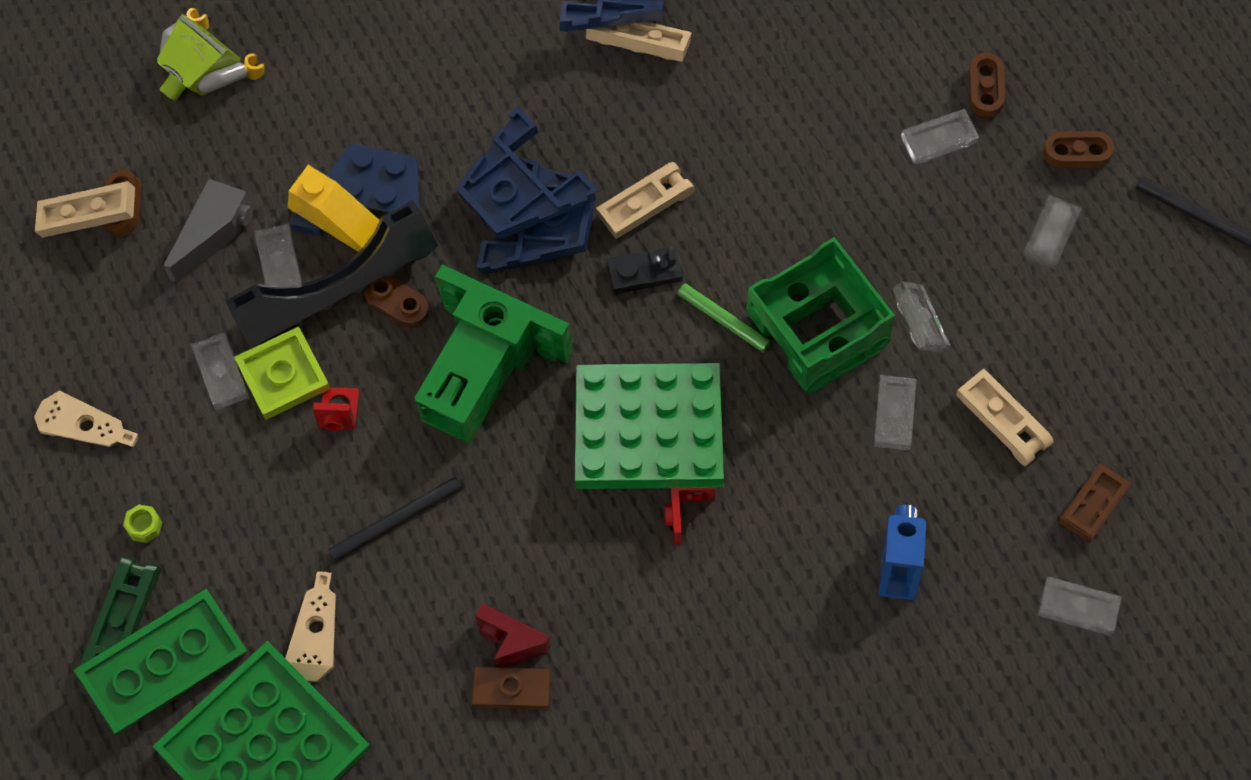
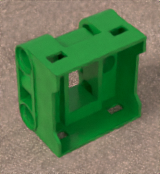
[745,237,895,394]

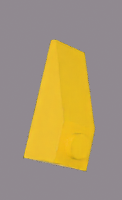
[288,165,380,252]

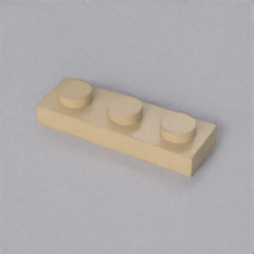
[586,22,692,62]
[35,181,135,238]

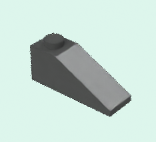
[163,179,253,283]

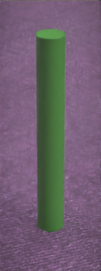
[678,283,771,353]

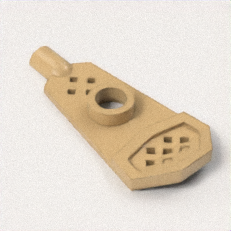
[34,390,138,447]
[285,572,336,683]

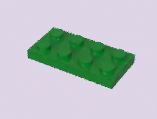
[74,589,247,736]

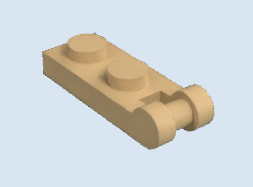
[596,162,695,239]
[956,369,1054,466]

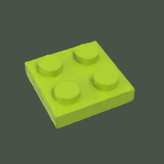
[234,326,330,420]

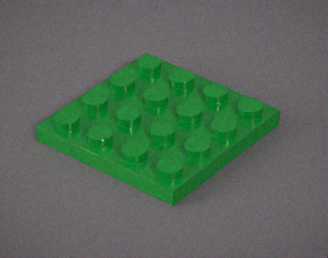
[575,363,724,489]
[153,641,371,780]

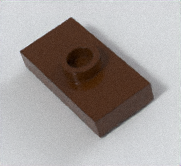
[1059,463,1132,543]
[472,667,551,710]

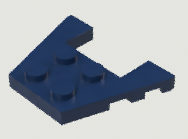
[559,0,663,32]
[456,106,601,239]
[290,143,420,236]
[476,158,597,274]

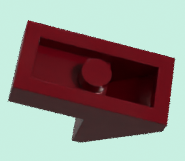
[475,603,551,668]

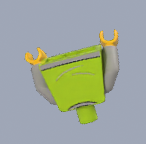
[157,8,265,101]

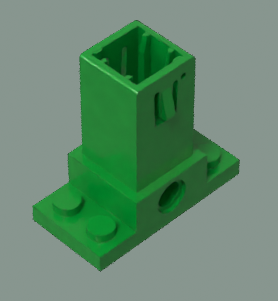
[414,265,573,443]

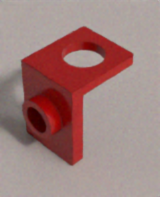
[313,387,359,431]
[664,488,716,544]

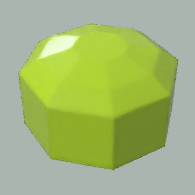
[123,504,162,543]

